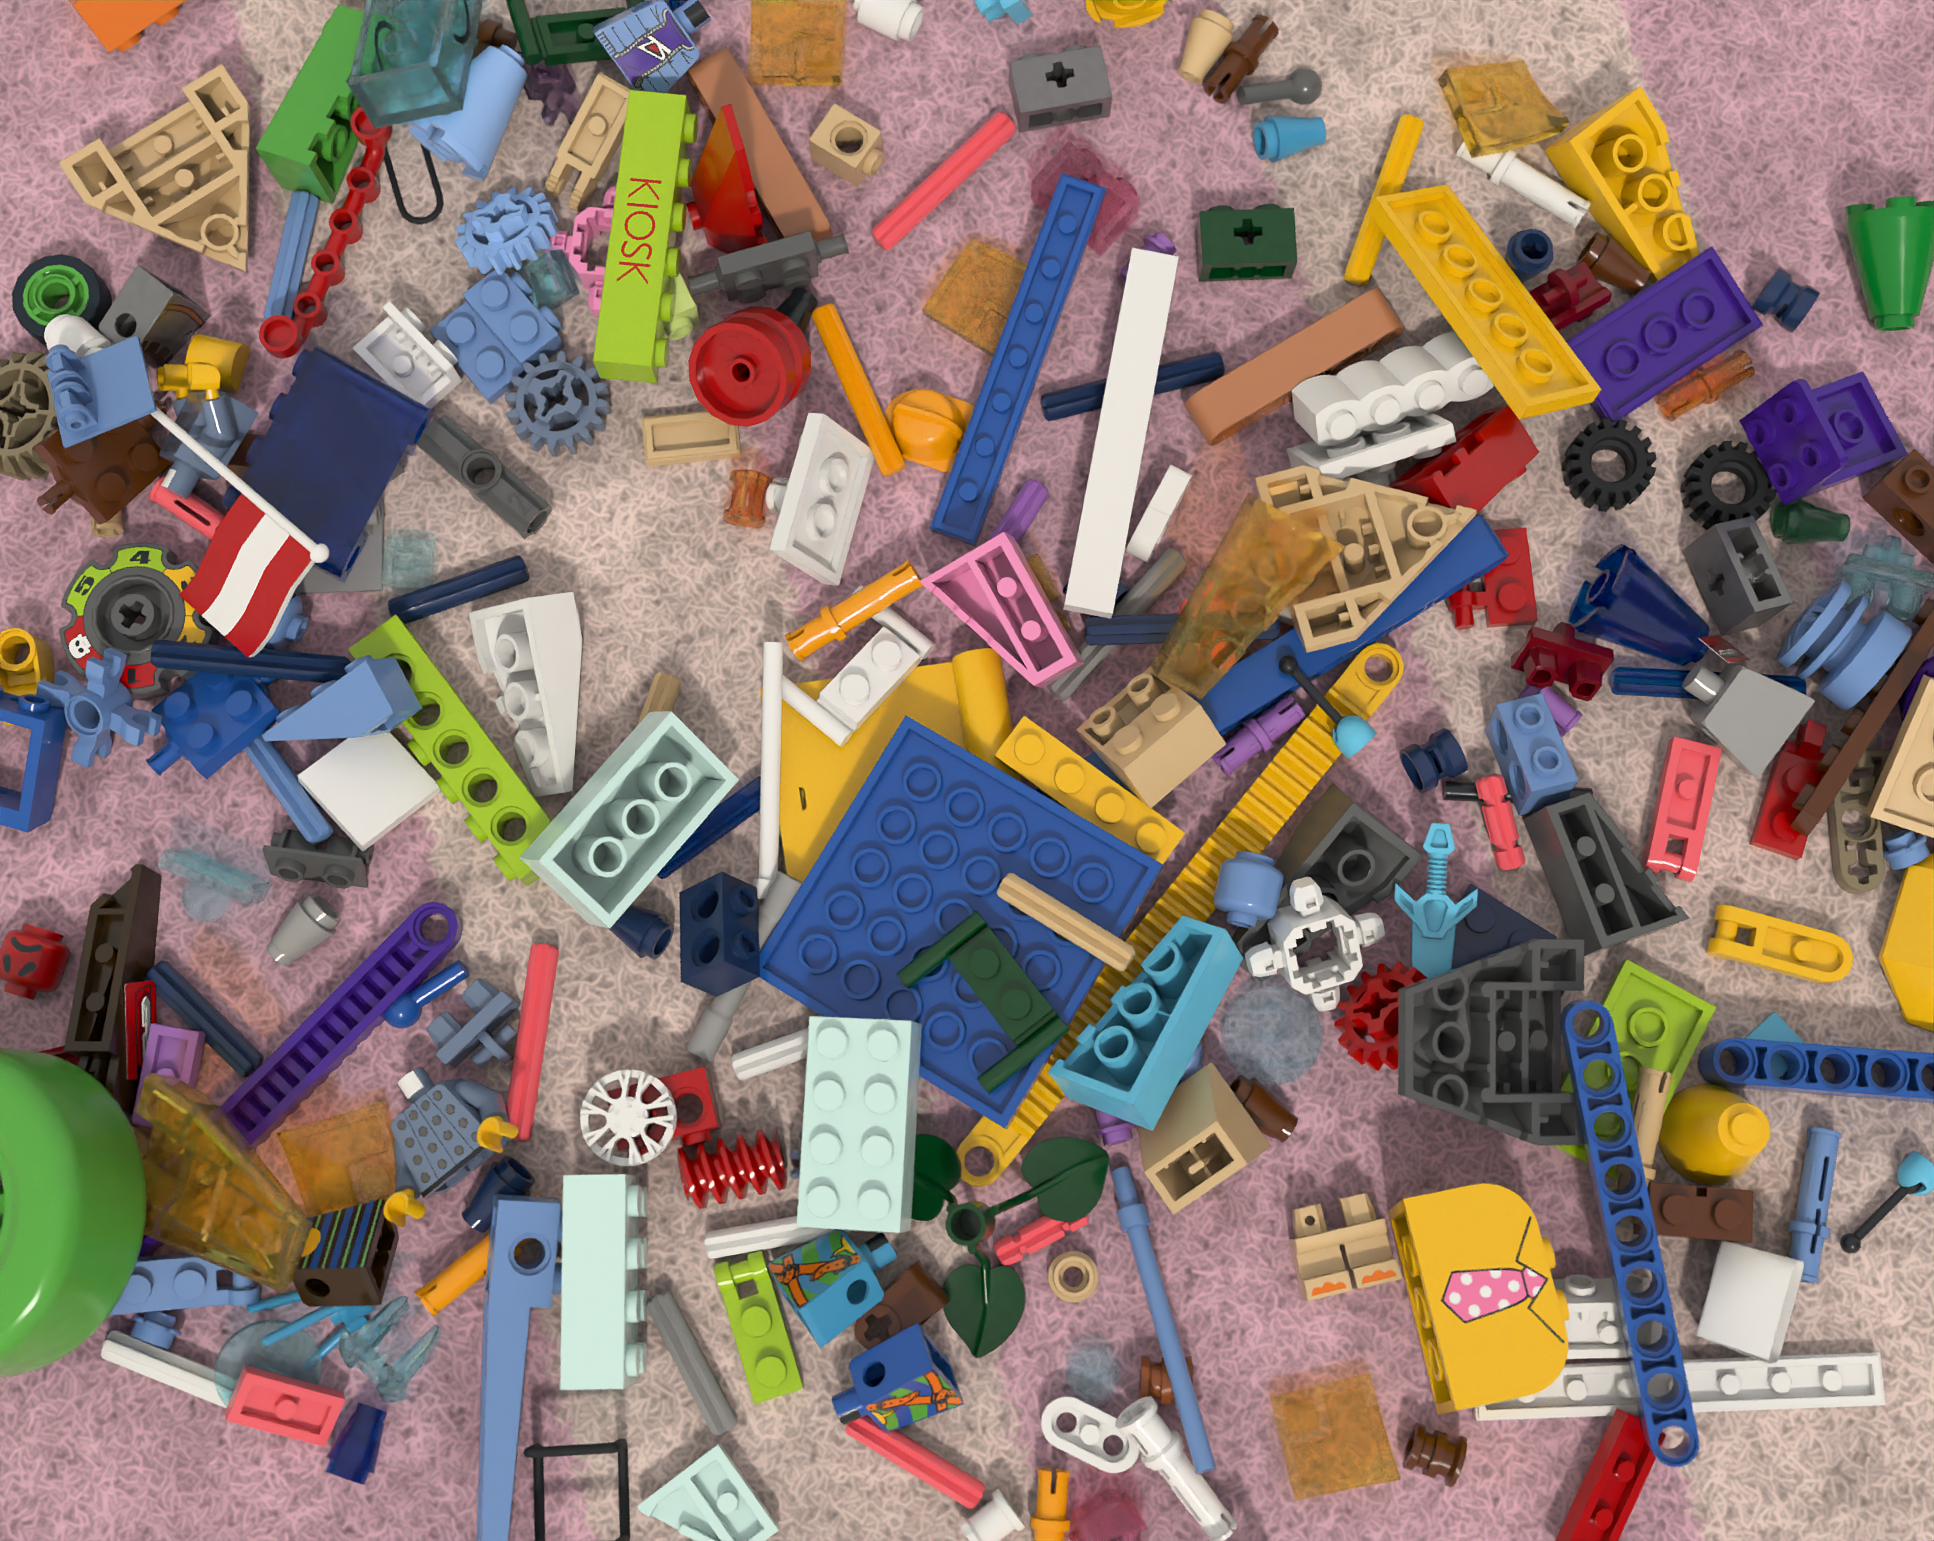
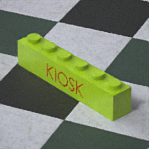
[593,90,698,384]

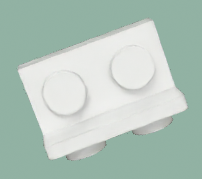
[1553,1273,1662,1359]

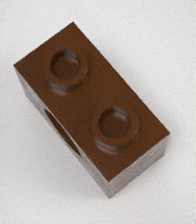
[1862,449,1934,564]

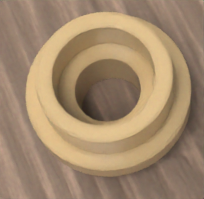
[1048,1251,1099,1303]

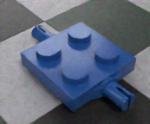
[146,672,281,779]

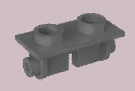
[263,829,373,889]

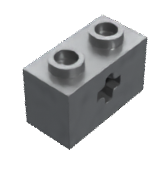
[1009,45,1112,133]
[1683,516,1793,636]

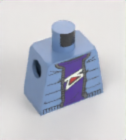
[592,0,712,93]

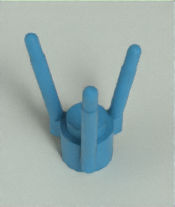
[247,1290,376,1370]

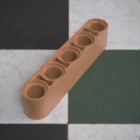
[685,47,833,241]
[1184,288,1405,446]

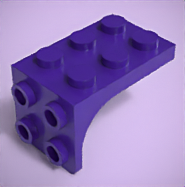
[1739,371,1908,505]

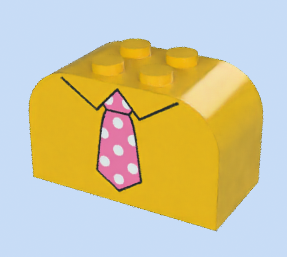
[1388,1184,1569,1415]

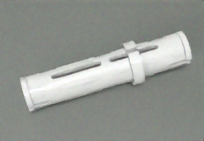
[1456,129,1592,229]

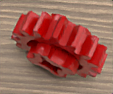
[1334,961,1428,1071]

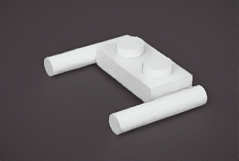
[782,585,935,747]

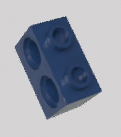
[679,871,760,997]

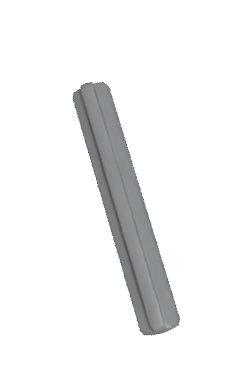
[1047,548,1188,701]

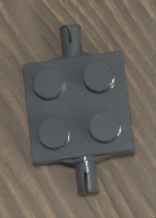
[688,231,849,304]

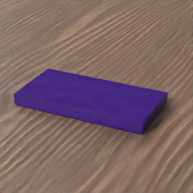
[1566,246,1763,425]

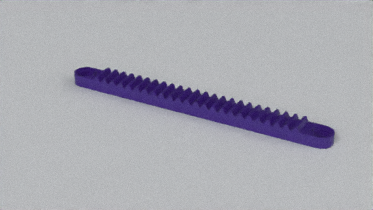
[138,902,463,1257]

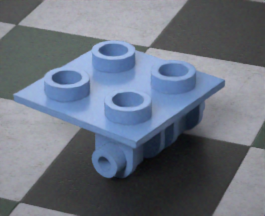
[46,335,157,448]

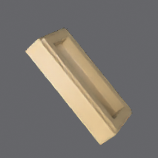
[641,411,742,467]

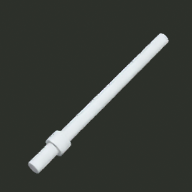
[753,642,783,914]

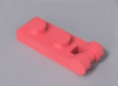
[1641,736,1722,882]

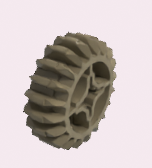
[0,350,59,481]

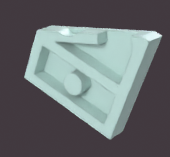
[637,1443,780,1541]

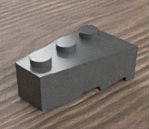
[1524,792,1689,956]

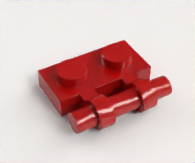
[1447,527,1538,630]

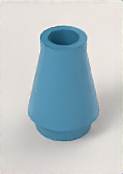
[1253,115,1326,163]

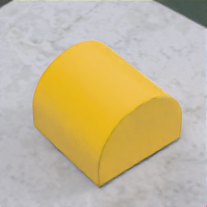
[185,334,250,393]

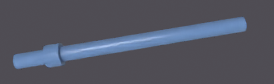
[1110,1166,1216,1474]

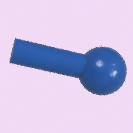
[384,960,470,1029]

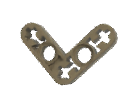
[1827,750,1891,894]

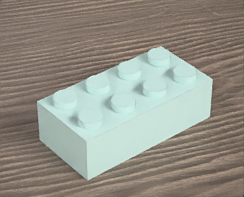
[519,711,739,929]
[797,1016,922,1233]
[560,1174,648,1390]

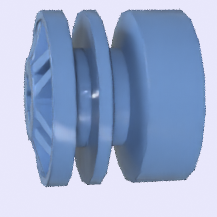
[1775,580,1913,711]

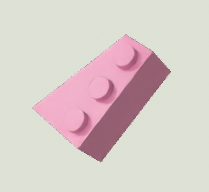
[919,532,1085,688]

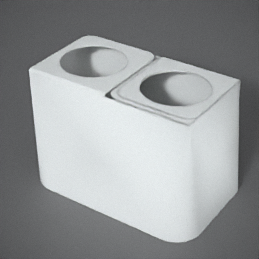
[1696,1241,1804,1364]

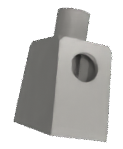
[1682,663,1815,778]

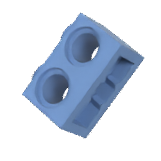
[1485,693,1578,815]

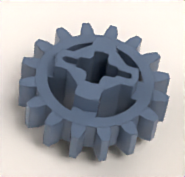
[505,351,611,457]

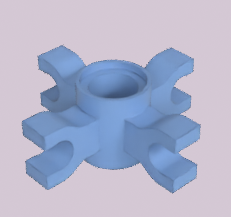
[36,647,162,768]

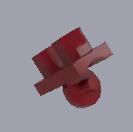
[1529,261,1612,331]
[1510,622,1614,701]

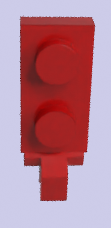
[1749,720,1827,860]

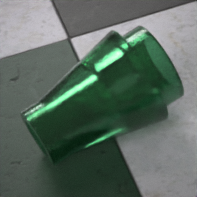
[1771,499,1850,545]

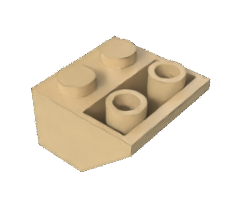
[1076,666,1226,809]
[1137,1062,1271,1215]

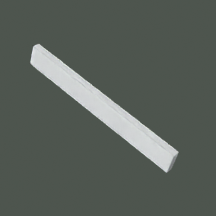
[1063,248,1179,619]
[1472,1352,1886,1421]

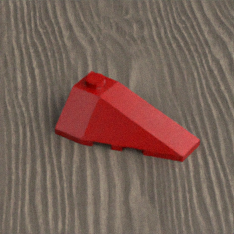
[686,104,768,254]

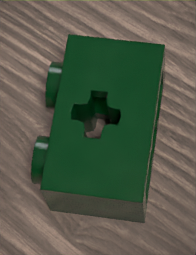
[1195,204,1297,282]

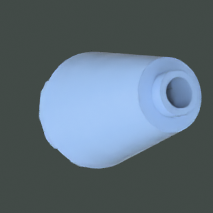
[404,45,528,182]

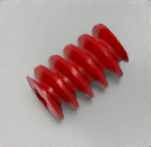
[677,1127,788,1209]

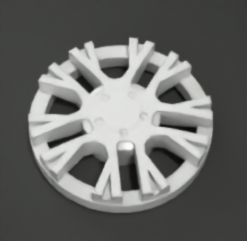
[580,1069,677,1166]

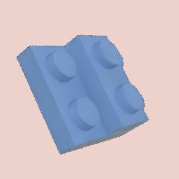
[429,270,564,405]

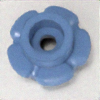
[1883,829,1930,870]
[130,1311,181,1349]

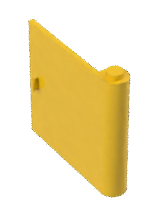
[760,648,1022,883]

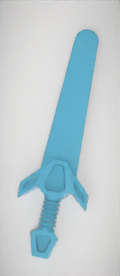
[1394,823,1478,978]

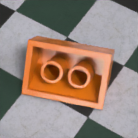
[68,0,186,53]

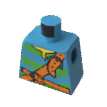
[767,1229,897,1348]

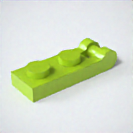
[713,1250,804,1405]

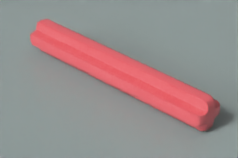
[871,112,1015,250]
[506,943,559,1142]

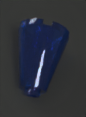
[1568,544,1710,666]

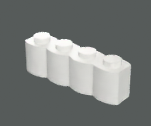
[1291,332,1494,446]

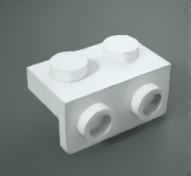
[353,301,462,419]

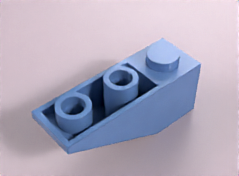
[262,655,423,741]

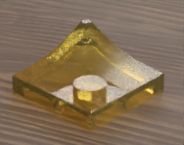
[748,0,848,86]
[1438,60,1569,158]
[922,238,1027,357]
[277,1102,396,1218]
[1269,1373,1401,1501]

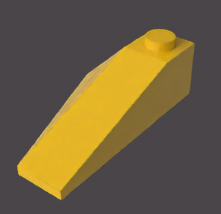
[1544,86,1700,284]

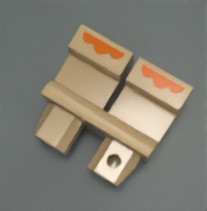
[1289,1193,1403,1301]

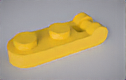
[1706,905,1853,984]

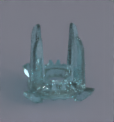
[339,1296,440,1403]

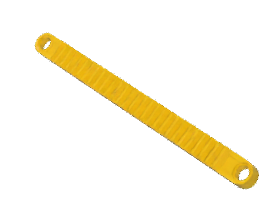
[956,643,1404,1187]

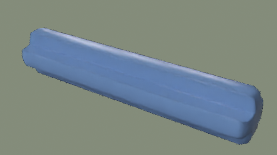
[264,190,320,320]
[243,732,333,846]

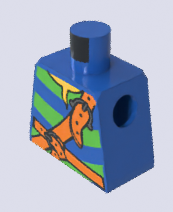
[832,1323,964,1431]

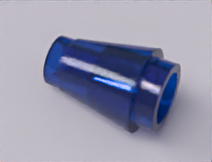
[325,1403,387,1485]

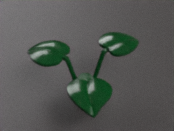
[911,1134,1110,1358]

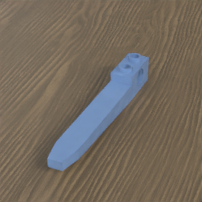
[476,1194,563,1541]

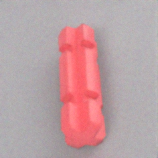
[1475,774,1525,870]
[993,1215,1089,1266]

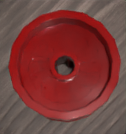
[688,306,811,427]

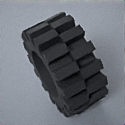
[1562,418,1657,512]
[1680,440,1777,530]

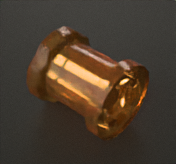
[722,469,773,529]

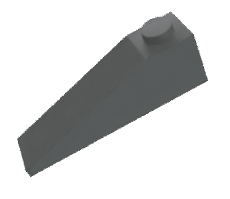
[1231,783,1423,982]

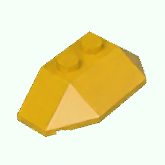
[1879,852,1934,1033]

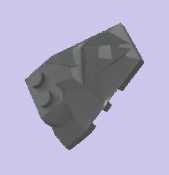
[1398,939,1584,1146]

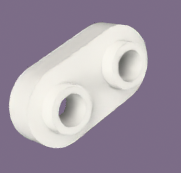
[1041,1396,1140,1473]

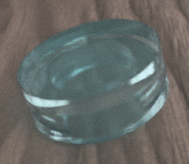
[1067,1348,1119,1401]

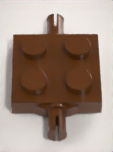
[33,400,173,524]

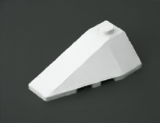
[469,592,583,797]

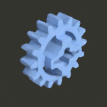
[455,187,558,275]

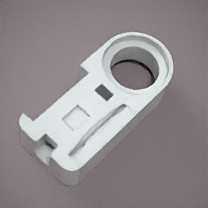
[1126,465,1192,563]

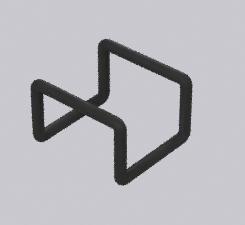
[524,1438,630,1541]

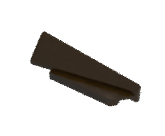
[64,864,162,1117]

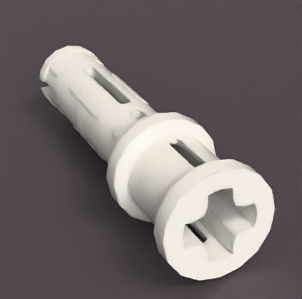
[1115,1396,1238,1541]

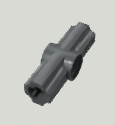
[417,415,552,539]

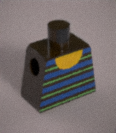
[268,1199,399,1307]

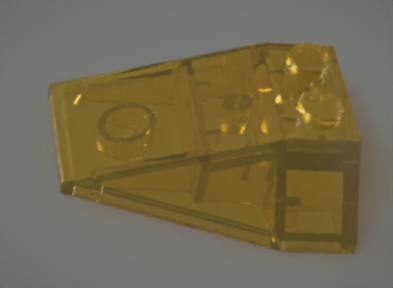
[135,1073,312,1293]

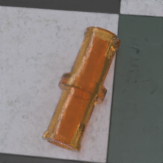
[1656,349,1755,422]

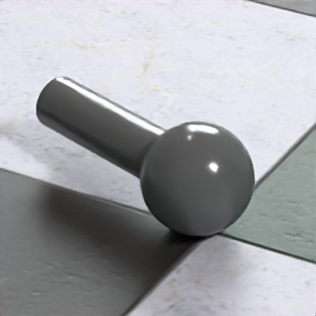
[1237,68,1322,105]

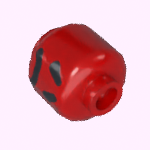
[0,923,71,1000]

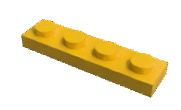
[995,716,1185,864]

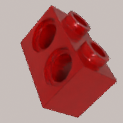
[607,1067,722,1155]

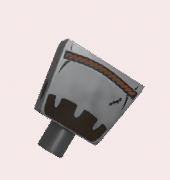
[99,265,211,370]

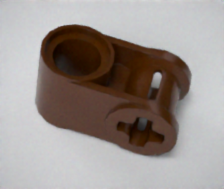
[855,1260,951,1350]

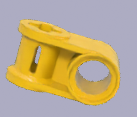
[0,628,61,726]

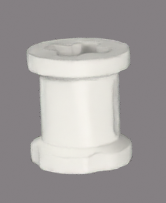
[957,1488,1026,1541]

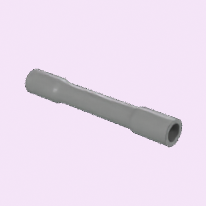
[685,871,803,1062]

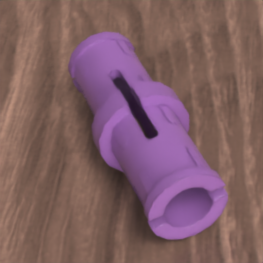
[1212,694,1306,777]

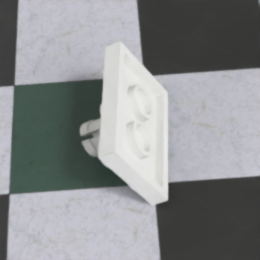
[766,413,875,586]
[1286,413,1457,486]

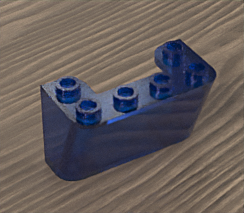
[222,345,433,583]

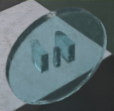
[214,1319,321,1407]

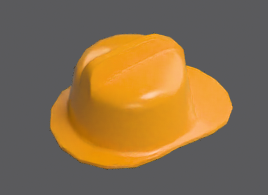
[885,389,975,473]

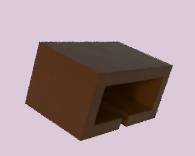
[1633,1182,1753,1243]

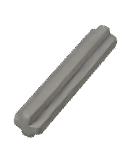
[646,1291,737,1436]

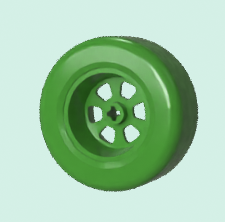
[0,1048,147,1377]

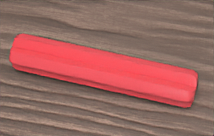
[845,1415,985,1509]

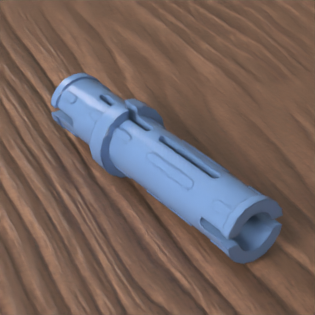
[1787,1127,1842,1284]

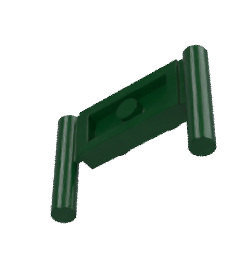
[505,0,645,66]
[896,911,1070,1094]

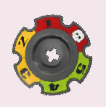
[59,542,220,699]

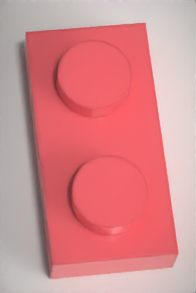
[224,1365,346,1447]

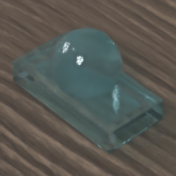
[157,847,272,922]

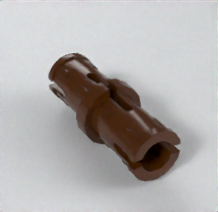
[1203,15,1279,104]

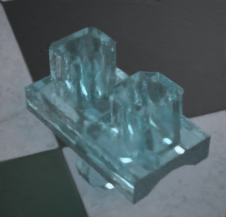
[1833,535,1934,620]

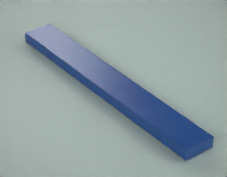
[930,173,1107,547]

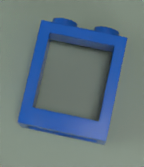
[0,685,67,833]

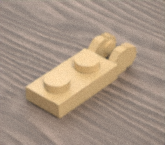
[544,72,630,212]

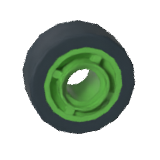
[12,254,112,347]

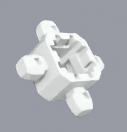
[1245,877,1385,1012]

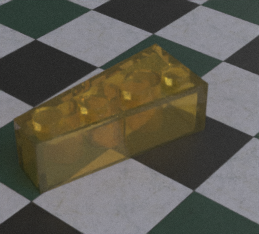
[1151,492,1346,699]

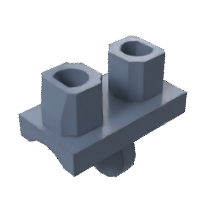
[426,978,520,1068]

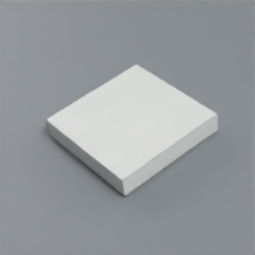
[298,732,440,852]

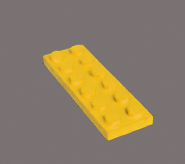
[1368,184,1602,420]

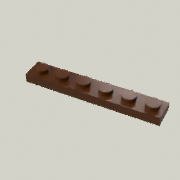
[1789,597,1934,837]

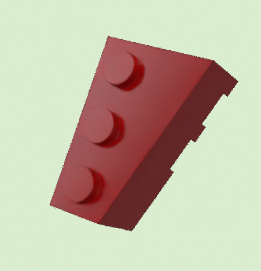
[1386,404,1539,514]

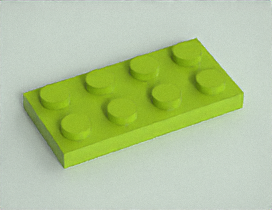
[1552,959,1717,1181]

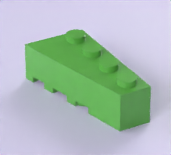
[256,4,400,205]

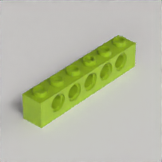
[348,615,552,886]

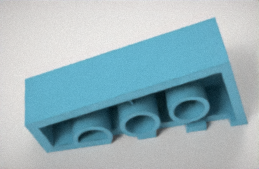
[1048,916,1243,1131]

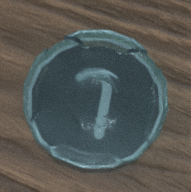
[1221,986,1323,1086]

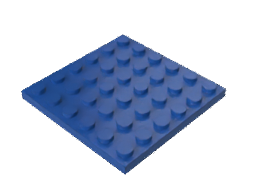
[759,716,1164,1129]

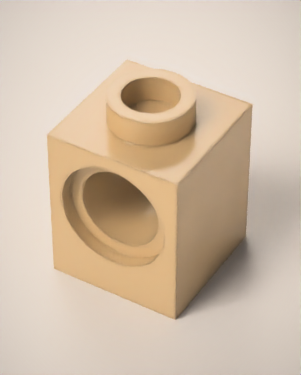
[809,103,885,187]

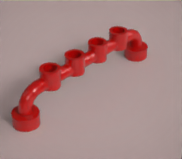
[259,104,393,358]

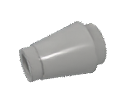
[266,893,341,967]

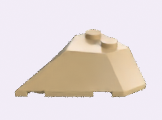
[58,64,250,274]
[1255,465,1477,653]

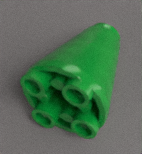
[1845,196,1934,331]

